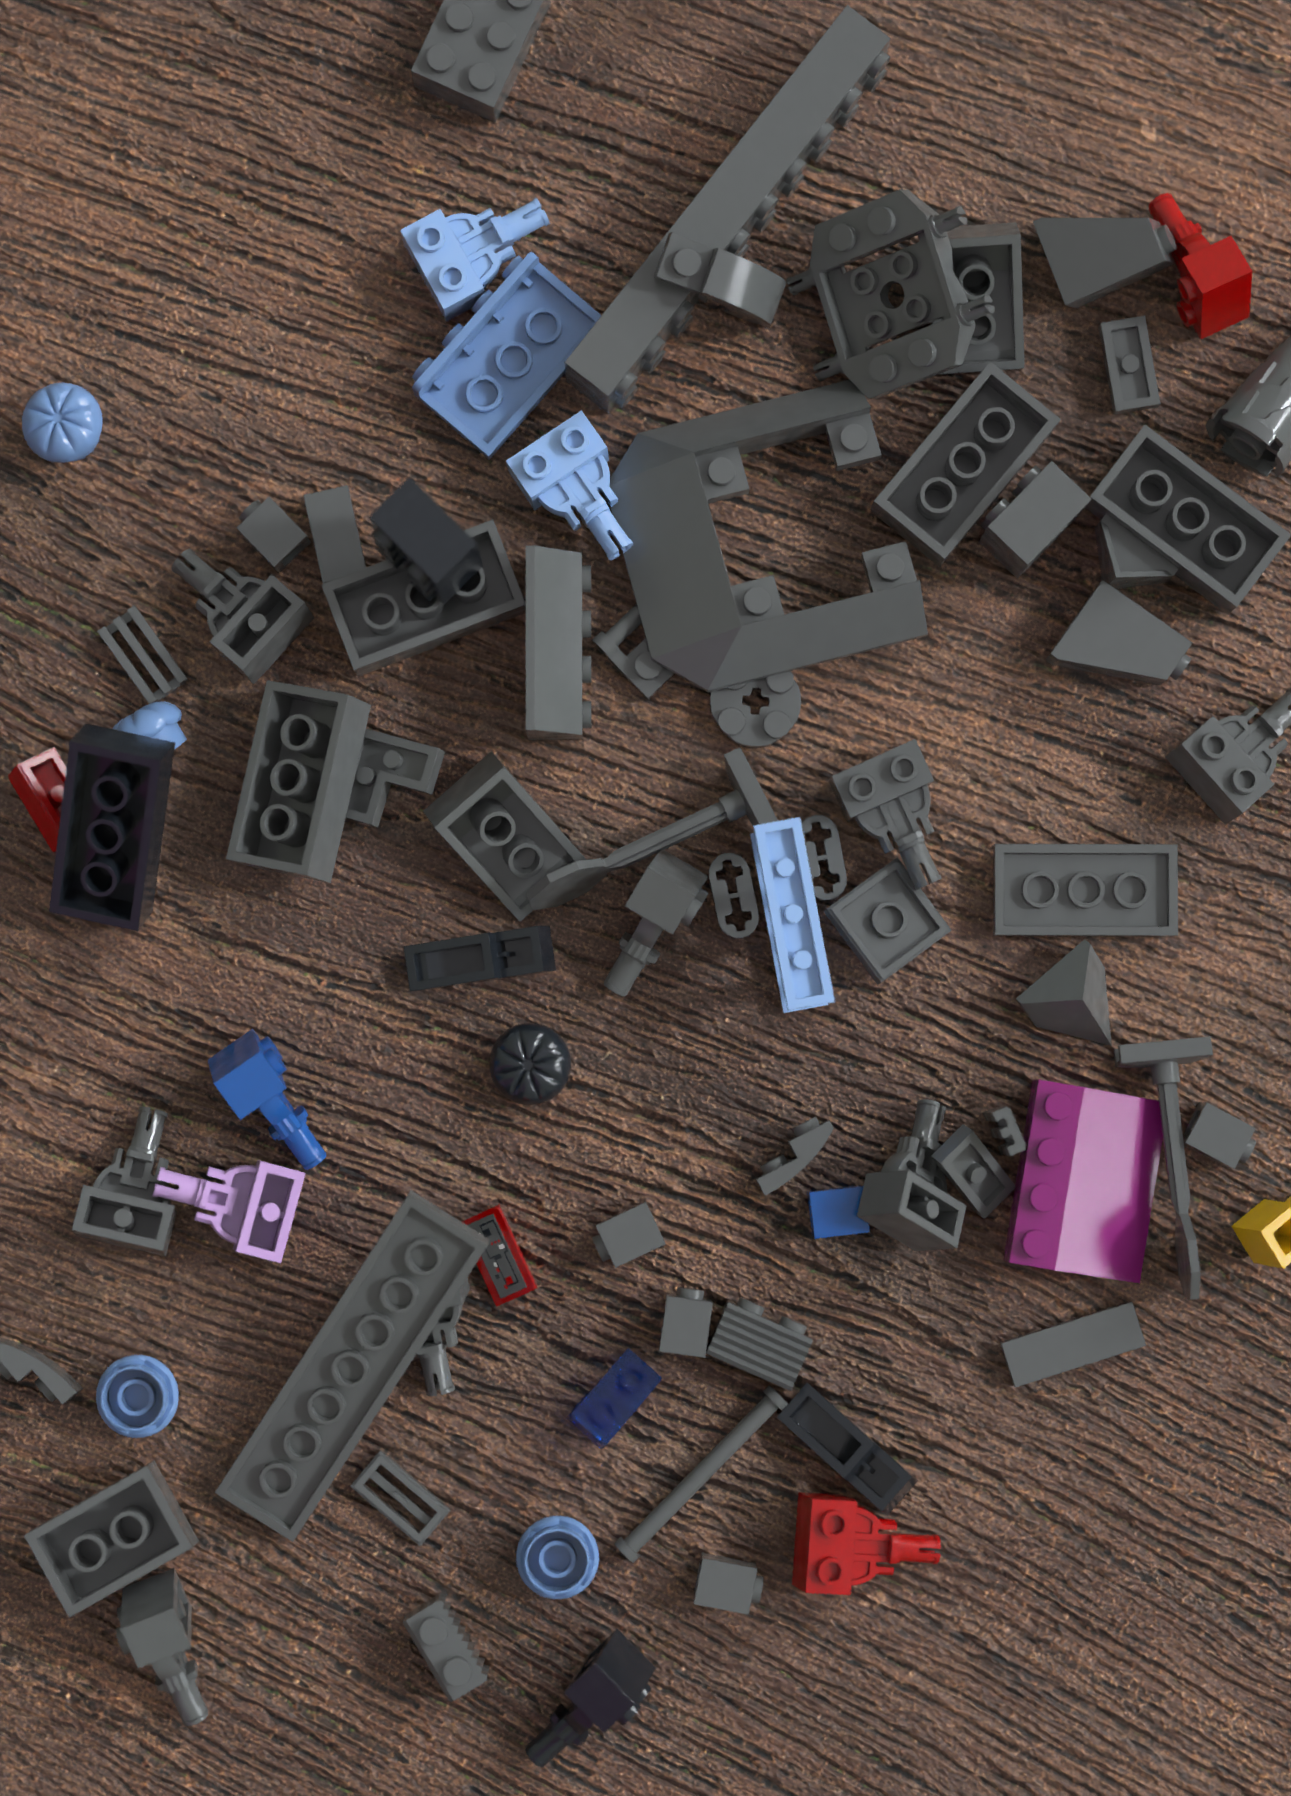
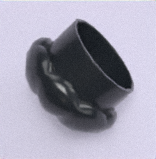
[489,1023,571,1105]

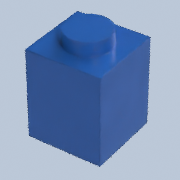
[807,1185,870,1239]

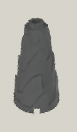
[1206,335,1291,477]

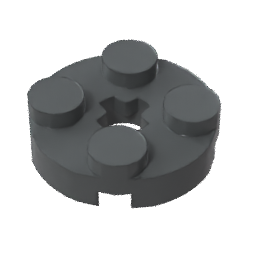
[710,671,801,748]

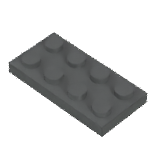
[993,844,1178,936]

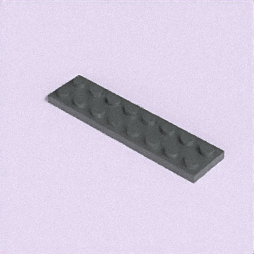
[215,1190,490,1542]

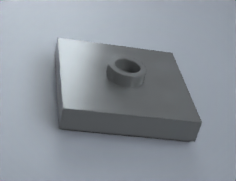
[823,857,952,985]

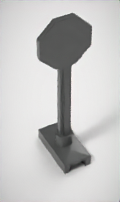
[526,747,778,910]
[1113,1036,1213,1301]

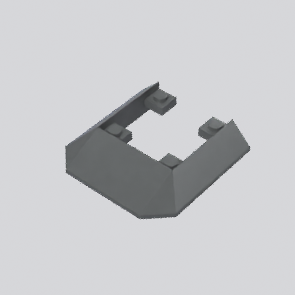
[609,379,928,692]

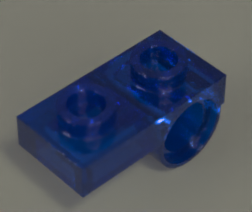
[567,1348,663,1449]

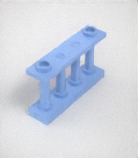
[750,817,835,1013]

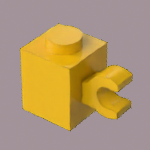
[1231,1196,1291,1269]

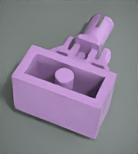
[152,1160,306,1263]

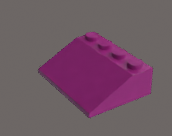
[1003,1079,1163,1284]

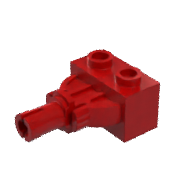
[1148,193,1253,339]
[792,1492,941,1595]

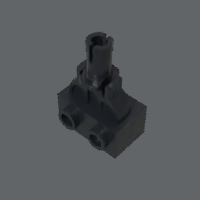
[525,1629,656,1767]

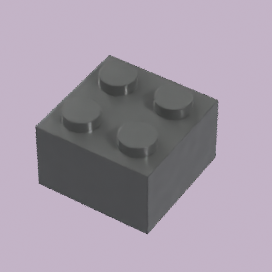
[979,461,1092,579]

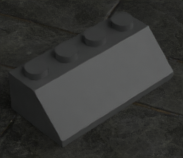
[526,545,592,740]

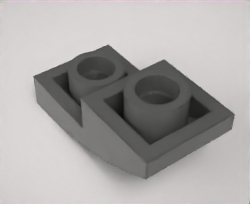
[755,1117,834,1196]
[0,1338,84,1405]

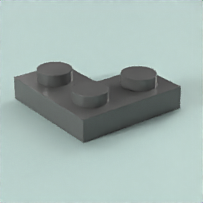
[345,729,445,827]

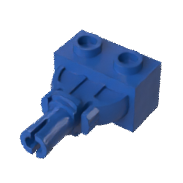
[207,1029,327,1170]

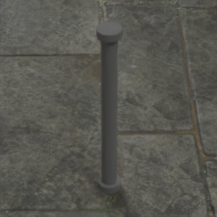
[614,1385,788,1563]

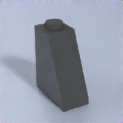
[1033,218,1177,309]
[1045,580,1193,685]

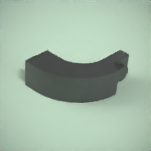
[653,232,786,328]

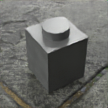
[236,497,311,574]
[1183,1102,1256,1169]
[592,1201,666,1268]
[659,1287,713,1358]
[693,1552,764,1615]

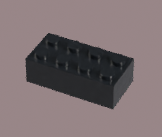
[49,723,175,931]

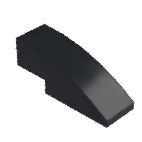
[404,926,556,992]
[777,1383,918,1515]

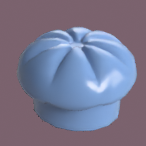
[22,383,103,463]
[112,701,187,749]
[96,1355,179,1438]
[516,1516,599,1600]

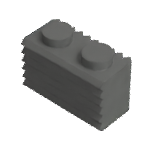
[706,1297,813,1391]
[402,1593,490,1702]

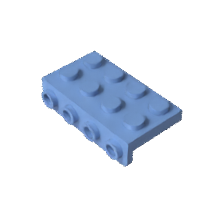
[412,252,601,460]

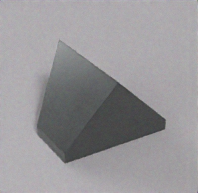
[1094,514,1179,589]
[1016,939,1112,1046]

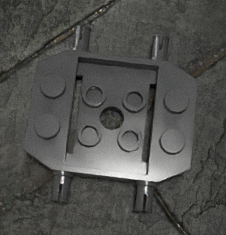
[787,189,995,399]

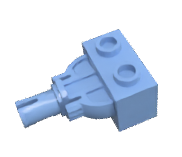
[400,198,550,321]
[506,410,634,560]

